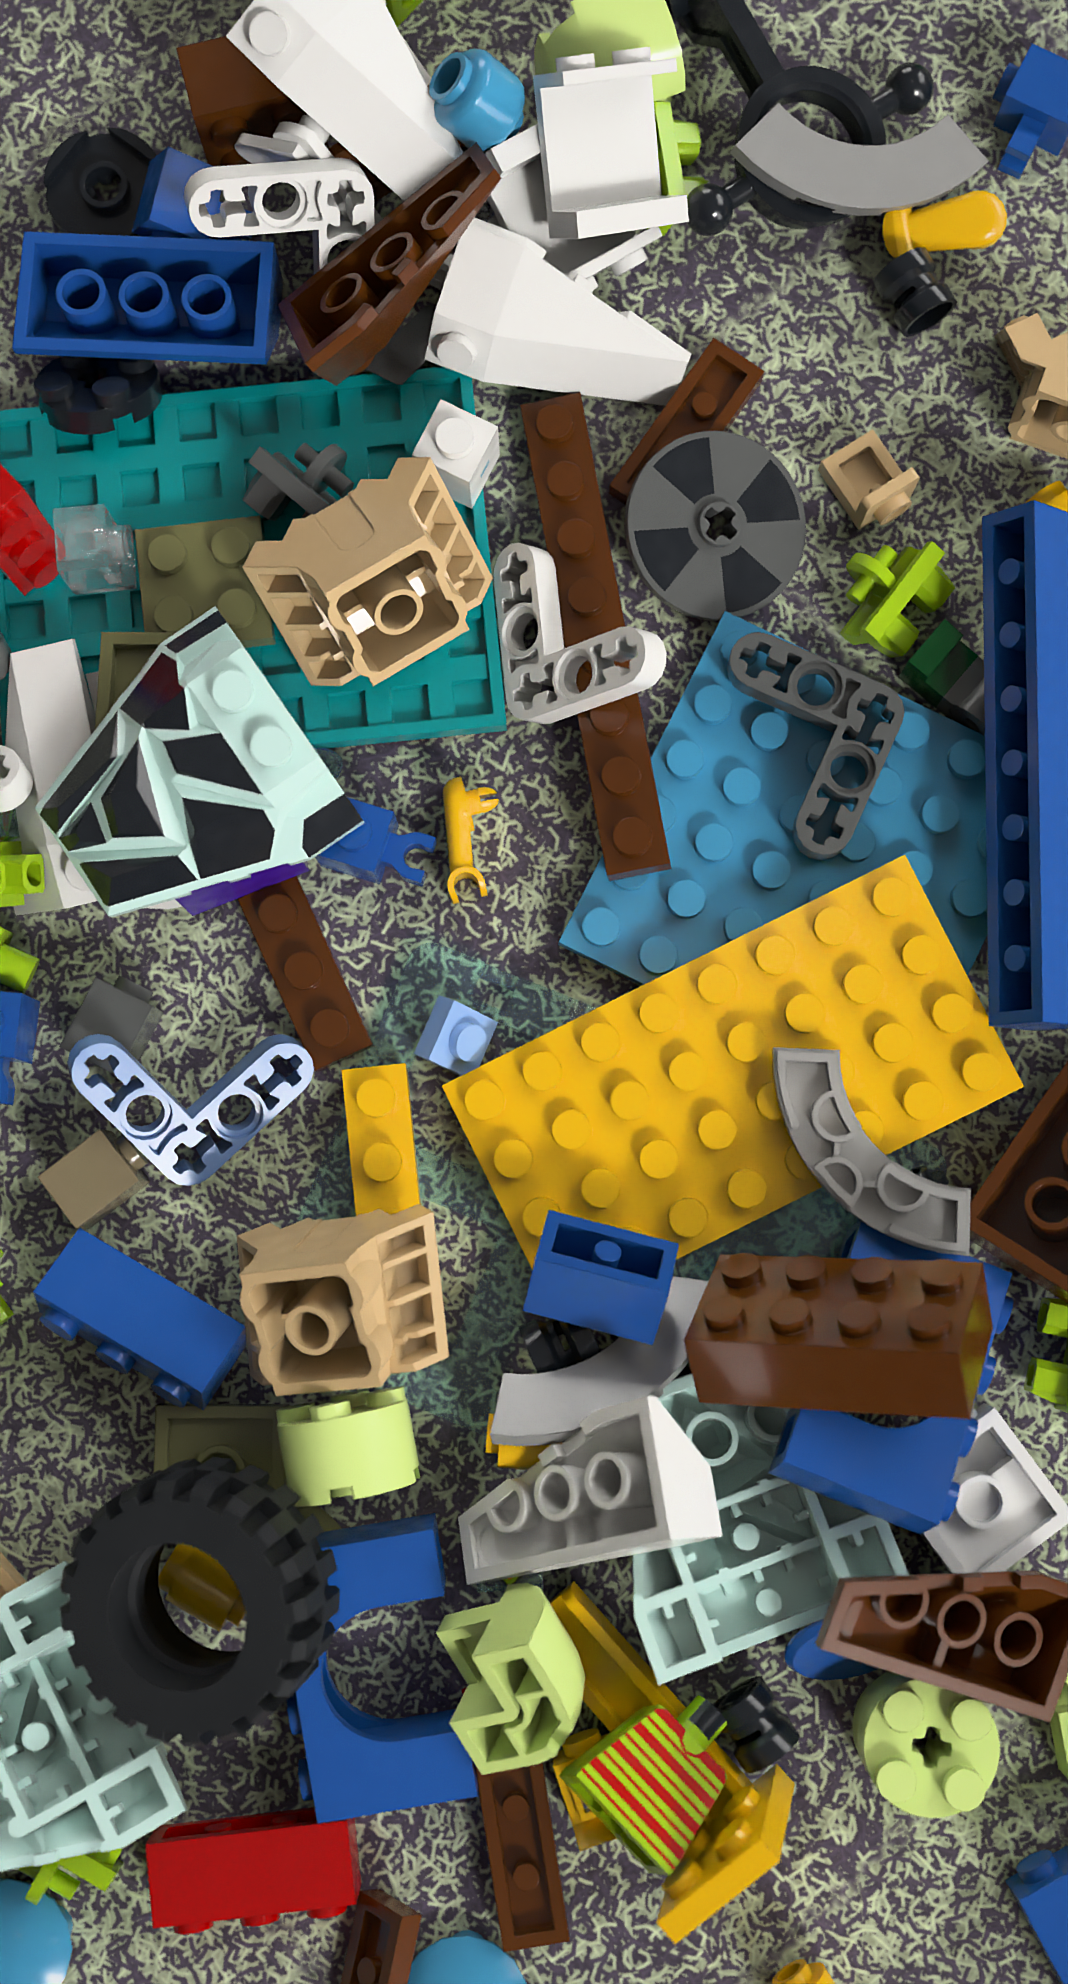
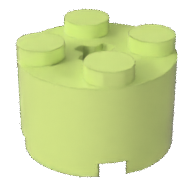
[276,1386,420,1507]
[852,1671,1000,1818]

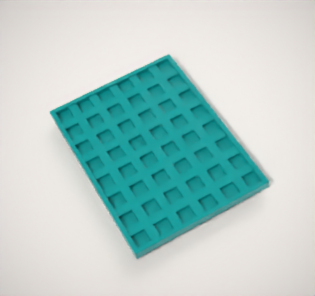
[0,367,507,750]

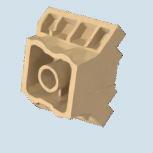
[994,313,1068,459]
[242,457,493,686]
[237,1204,449,1396]

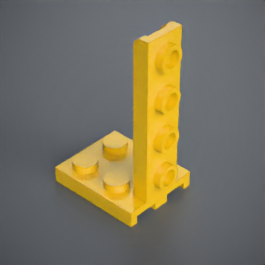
[550,1581,795,1944]

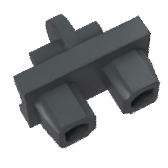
[243,443,354,521]

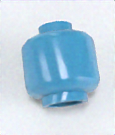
[429,48,525,151]

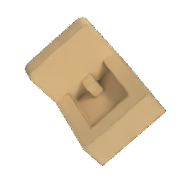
[818,429,920,530]

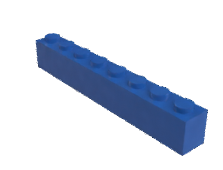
[982,500,1068,1031]

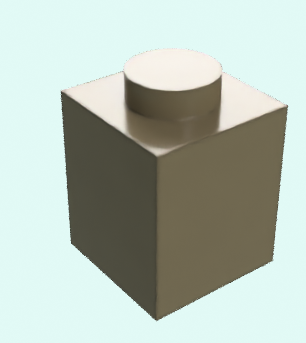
[37,1129,150,1229]

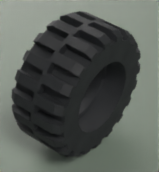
[60,1457,340,1746]

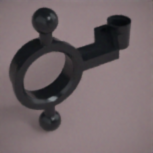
[665,0,934,236]

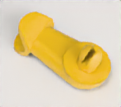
[883,191,1007,258]
[443,776,499,904]

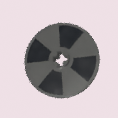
[624,431,806,621]

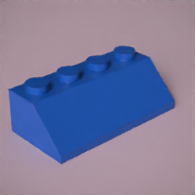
[12,231,283,365]

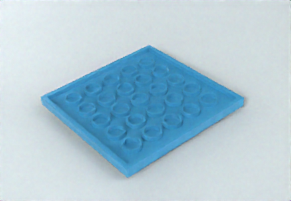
[558,611,988,986]

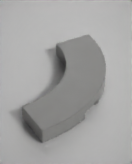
[730,102,989,216]
[772,1047,971,1256]
[490,1276,708,1446]

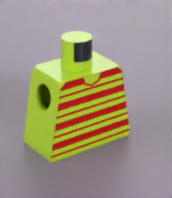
[559,1695,727,1876]

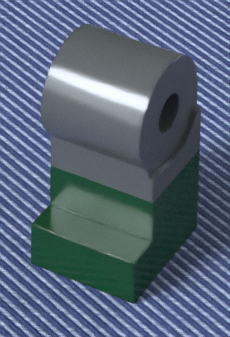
[898,619,985,736]

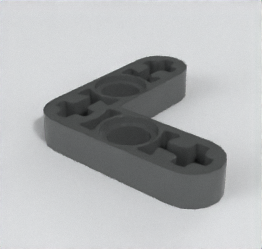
[727,632,904,860]

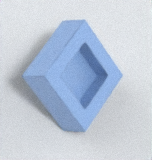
[414,995,498,1076]

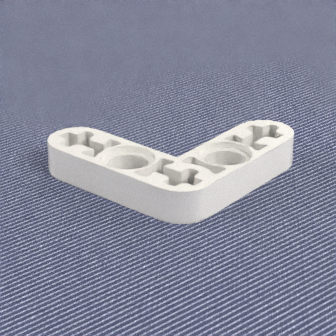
[184,157,375,274]
[493,542,666,724]

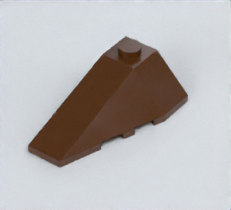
[278,142,501,386]
[815,1570,1068,1722]

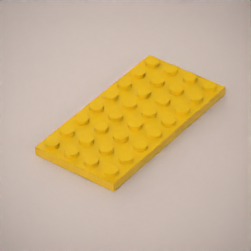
[442,855,1024,1270]

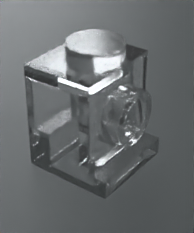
[53,504,137,595]

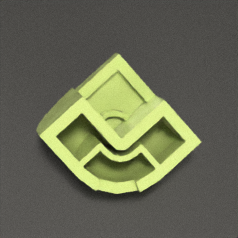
[534,0,685,102]
[436,1583,585,1775]

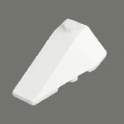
[226,0,463,201]
[425,217,691,406]
[0,639,97,915]
[458,1396,722,1585]

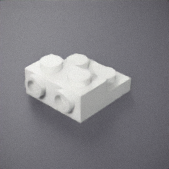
[920,1403,1068,1574]

